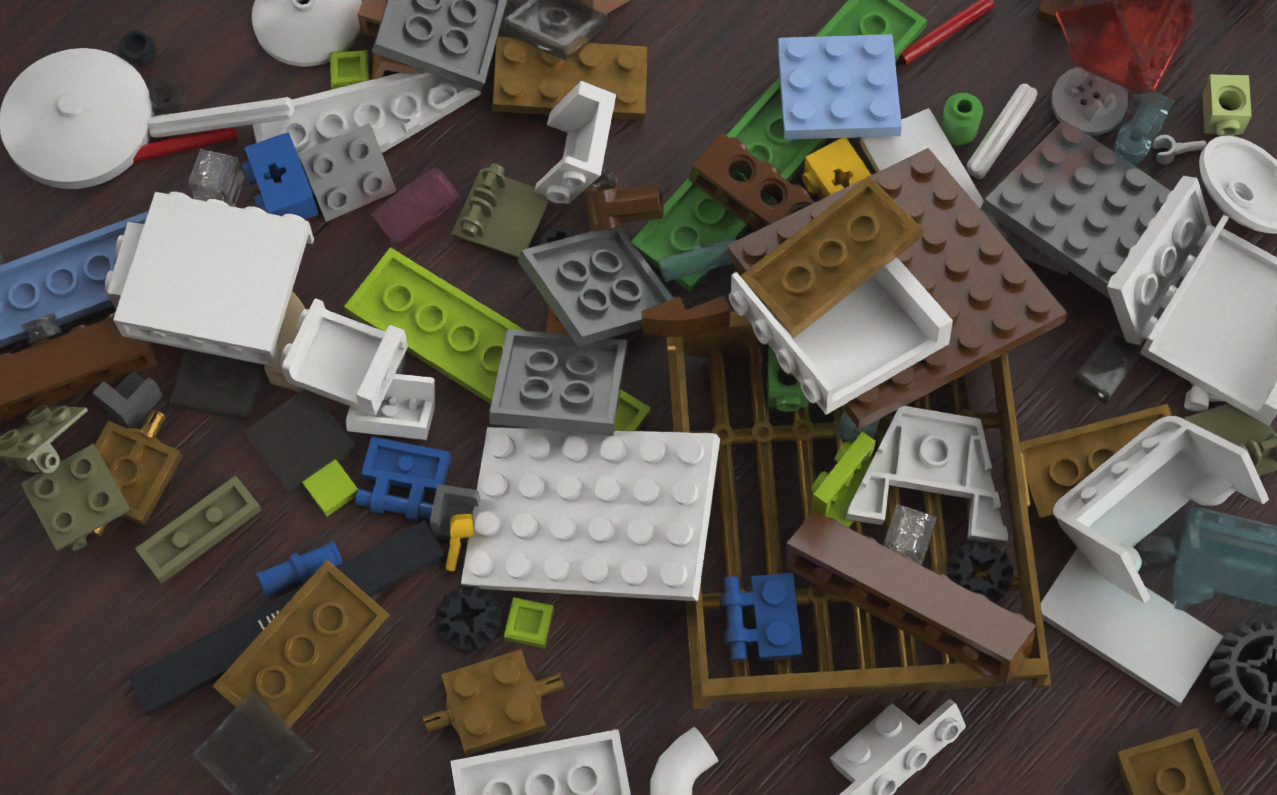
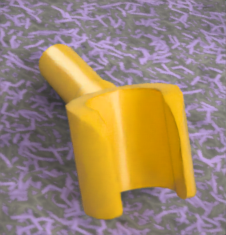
[445,514,473,571]

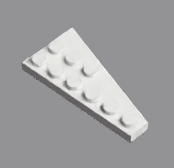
[252,69,481,194]

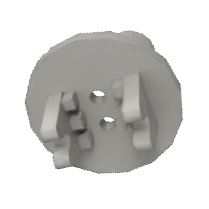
[1050,64,1128,136]

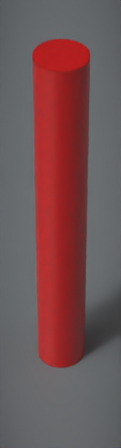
[899,0,995,65]
[133,127,238,163]

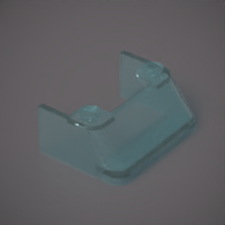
[1172,507,1277,611]

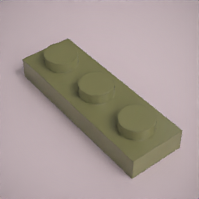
[135,475,262,584]

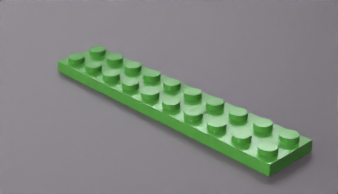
[631,0,927,293]

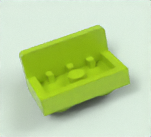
[810,432,876,528]

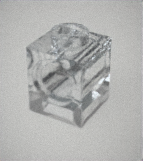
[188,149,245,207]
[883,504,937,566]

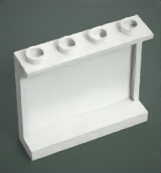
[113,192,314,367]
[1140,215,1277,426]
[729,257,953,414]

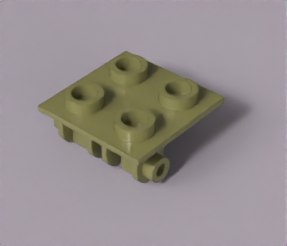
[451,163,550,258]
[1183,403,1277,476]
[0,405,88,473]
[20,444,131,551]

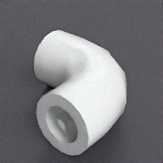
[650,727,718,795]

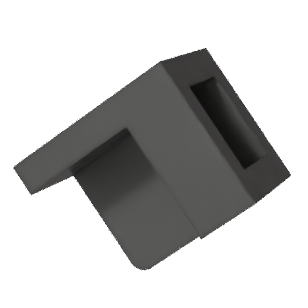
[93,372,163,428]
[430,484,480,544]

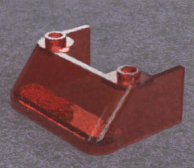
[1055,0,1194,94]

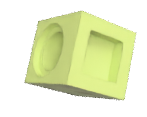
[1202,74,1252,136]

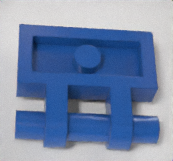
[355,437,451,521]
[720,573,802,662]

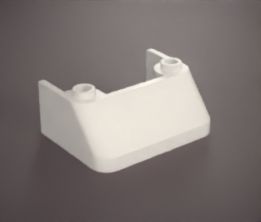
[1053,416,1269,603]

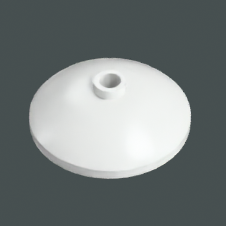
[252,0,362,67]
[1199,136,1277,233]

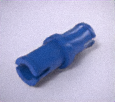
[256,541,343,598]

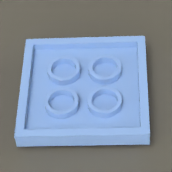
[778,34,902,140]

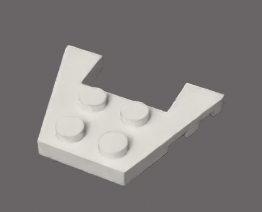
[845,406,1008,546]

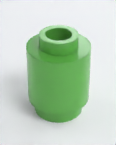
[940,93,983,146]

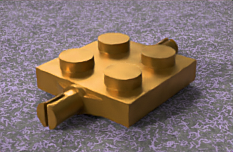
[91,409,183,537]
[423,649,565,756]

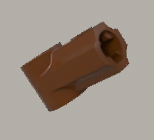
[584,183,664,230]

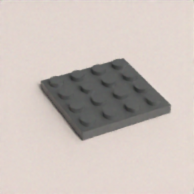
[980,120,1171,299]

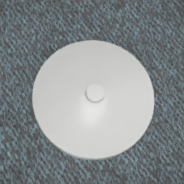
[0,48,154,189]

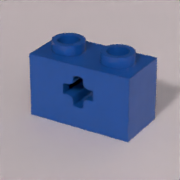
[242,132,319,219]

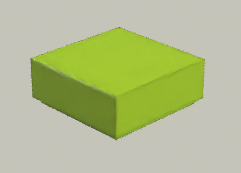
[330,50,370,90]
[302,459,358,517]
[504,597,554,649]

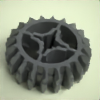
[1209,619,1277,733]

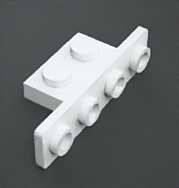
[830,699,966,795]

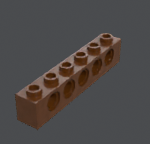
[689,132,815,231]

